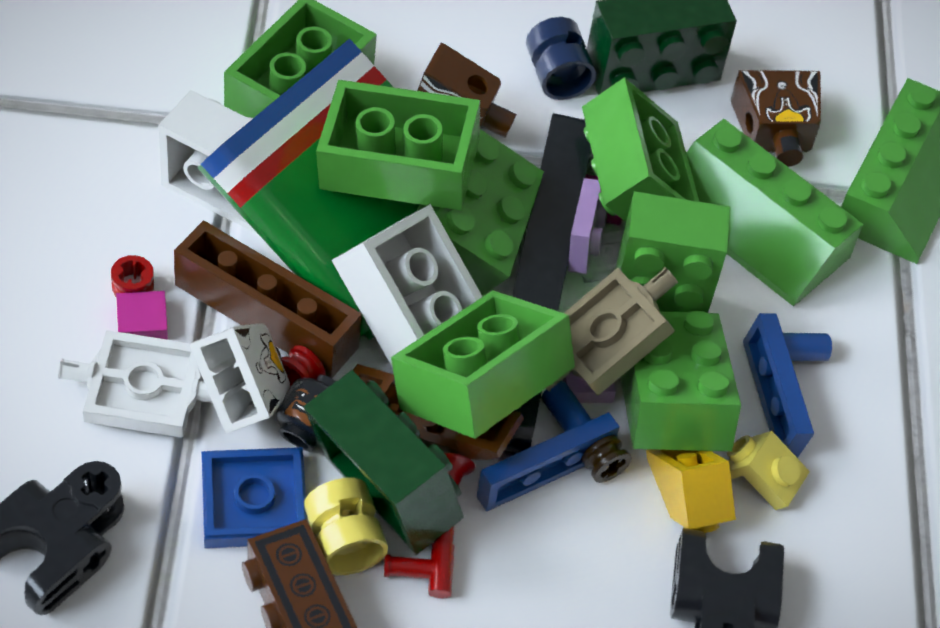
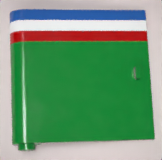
[198,38,419,341]

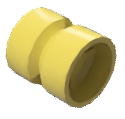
[304,478,388,575]

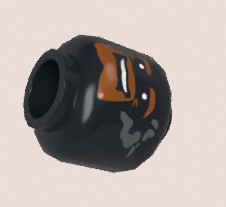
[276,374,336,452]

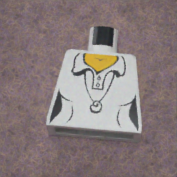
[189,323,290,433]

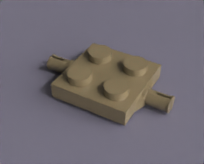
[546,267,679,396]

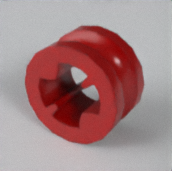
[111,255,154,297]
[280,345,326,387]

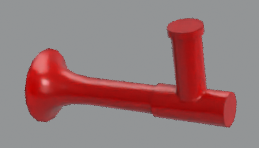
[384,453,476,598]

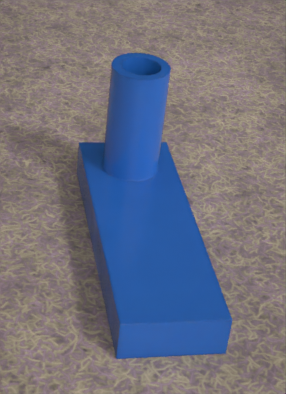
[743,313,832,458]
[476,381,620,512]

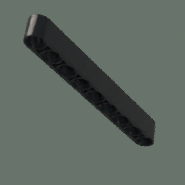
[504,113,591,453]

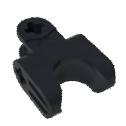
[0,461,124,615]
[670,528,784,628]

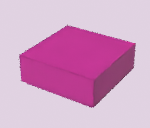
[116,291,168,340]

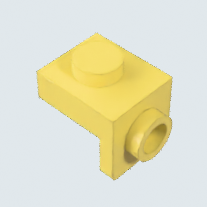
[727,430,810,510]

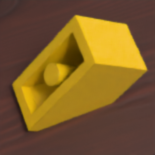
[646,449,736,533]

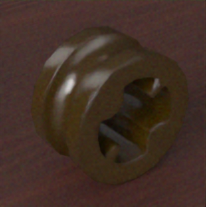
[581,435,632,483]

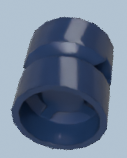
[525,16,596,100]

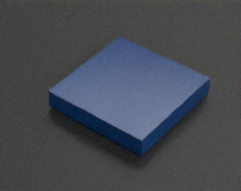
[201,447,307,549]

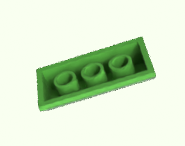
[841,77,940,264]
[686,119,863,307]

